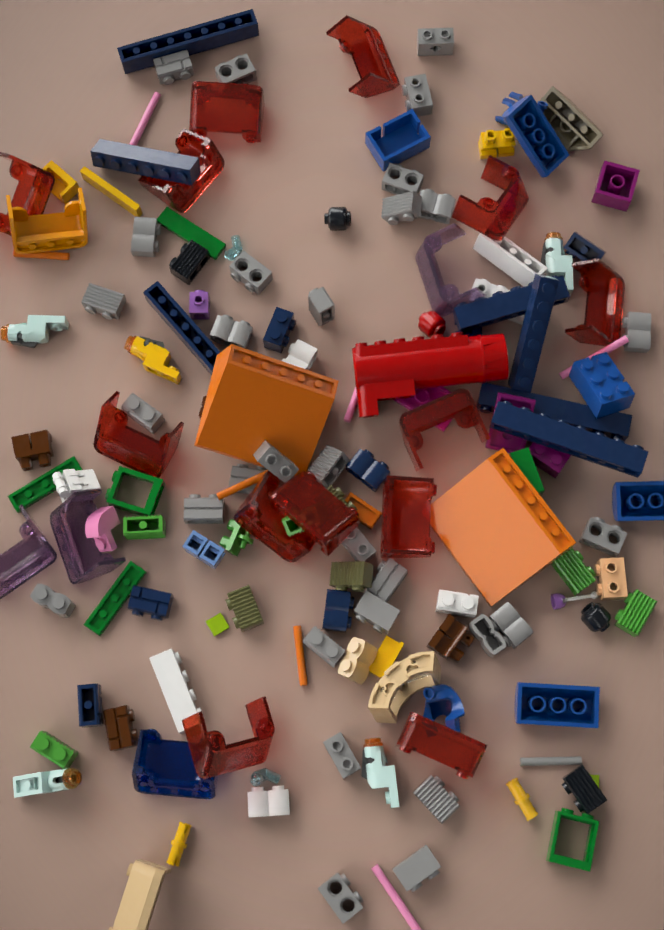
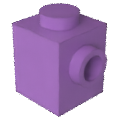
[189,290,210,320]

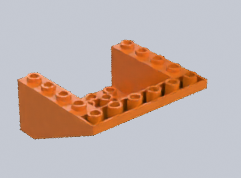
[194,344,339,479]
[421,448,576,607]

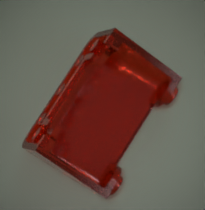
[189,81,265,143]
[138,129,225,213]
[234,470,327,562]
[268,471,360,556]
[380,475,437,558]

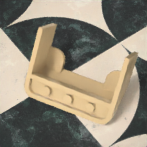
[109,859,172,930]

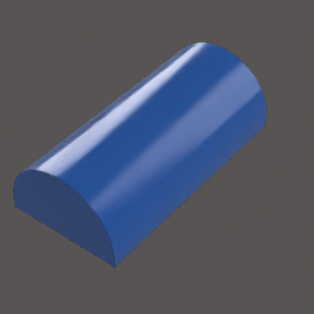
[502,95,569,178]
[612,481,664,521]
[514,682,600,728]

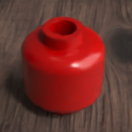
[418,311,446,338]

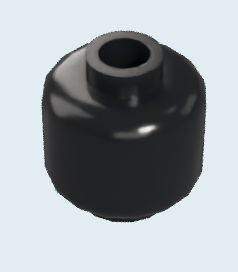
[324,207,351,231]
[581,602,611,632]

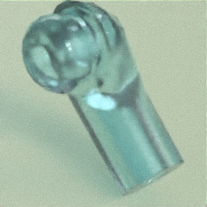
[224,235,242,261]
[250,768,281,786]

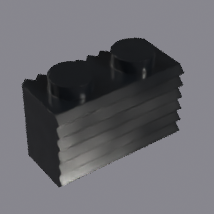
[169,240,210,285]
[561,764,607,814]

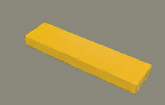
[80,166,142,217]

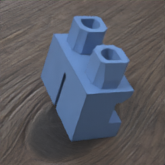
[182,530,226,569]

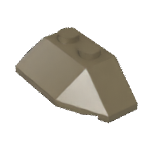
[540,86,603,151]

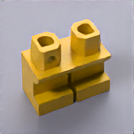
[478,128,516,159]

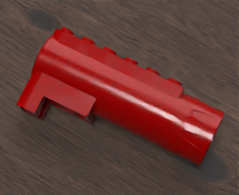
[352,332,509,418]

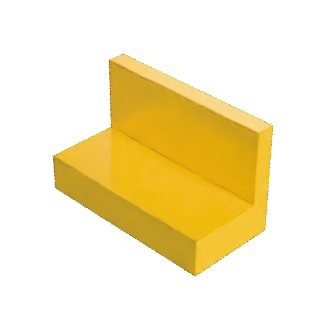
[369,635,404,679]

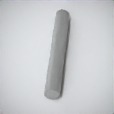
[520,756,582,766]

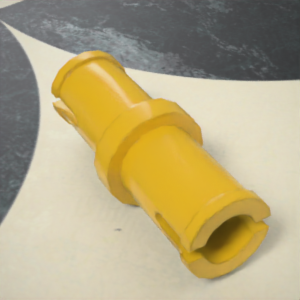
[506,778,538,821]
[166,822,192,867]

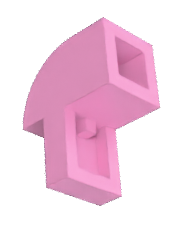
[85,506,121,552]

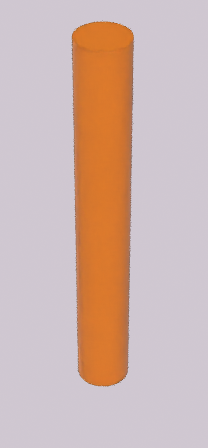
[13,251,69,260]
[216,469,272,500]
[293,626,308,686]

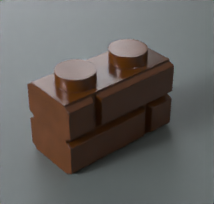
[103,705,139,751]

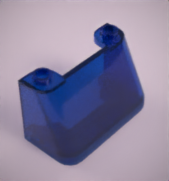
[132,729,222,799]

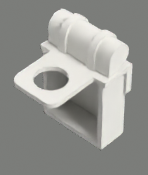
[52,469,101,508]

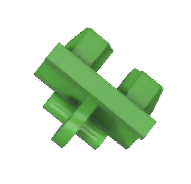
[219,517,254,557]

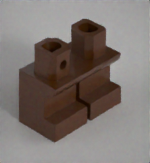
[11,430,54,471]
[427,614,475,662]

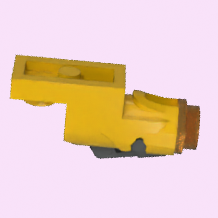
[124,336,182,385]

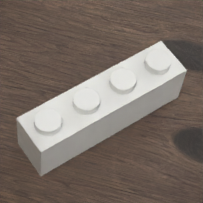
[473,225,548,287]
[149,648,204,734]

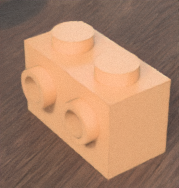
[594,557,628,601]

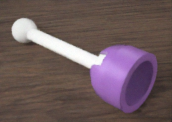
[551,591,598,610]

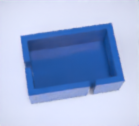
[365,109,431,172]
[569,352,635,419]

